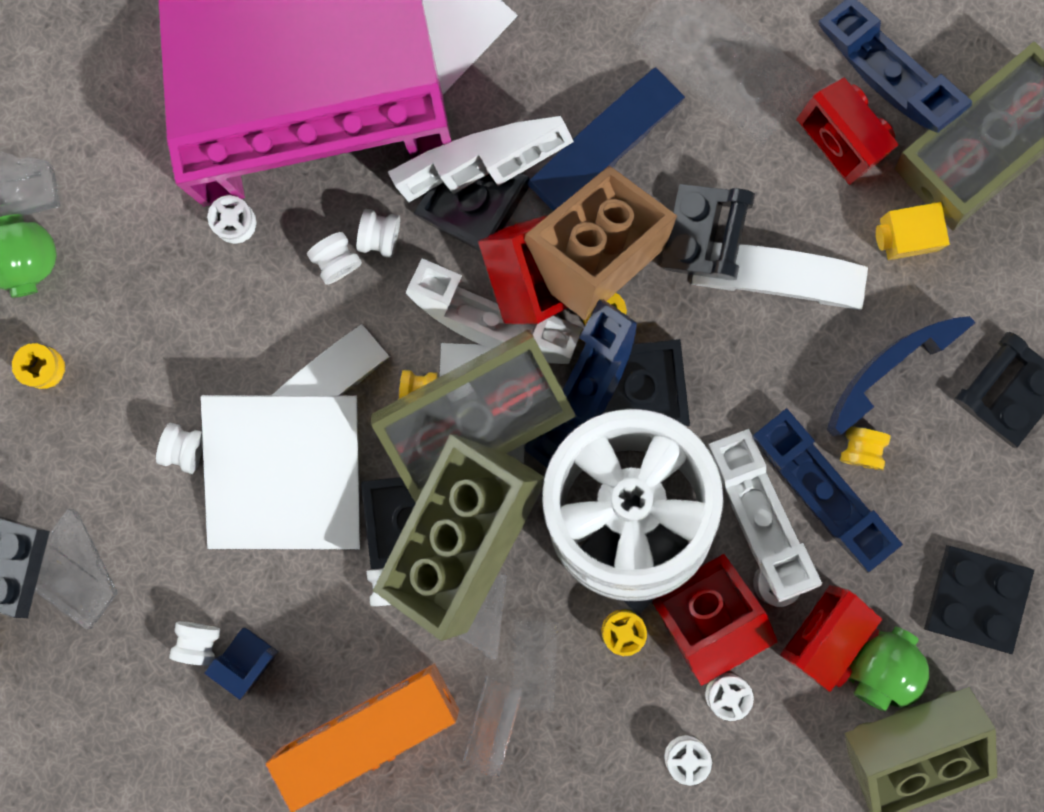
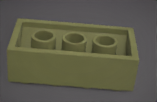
[373,434,545,641]

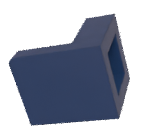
[204,628,279,700]

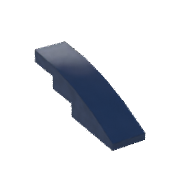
[527,67,685,211]

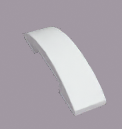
[691,242,868,310]
[406,258,582,364]
[272,324,390,396]
[708,429,822,602]

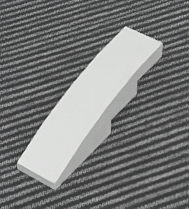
[388,116,574,202]

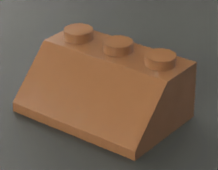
[524,165,677,320]

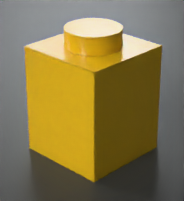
[876,202,950,260]

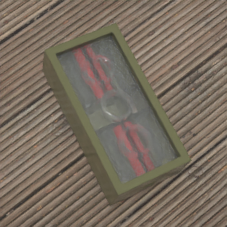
[894,41,1044,231]
[371,330,576,503]

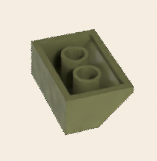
[845,687,997,812]

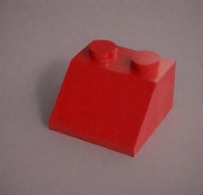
[796,77,899,185]
[478,214,568,324]
[652,554,778,686]
[779,585,882,692]

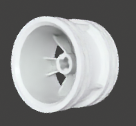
[543,409,723,601]

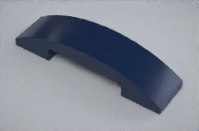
[819,0,973,133]
[524,299,637,469]
[827,316,976,436]
[752,408,903,573]

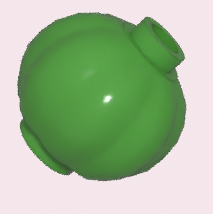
[0,214,57,298]
[848,626,929,712]

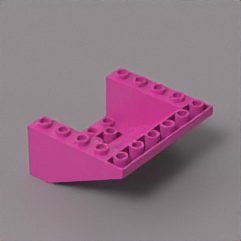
[159,0,452,207]

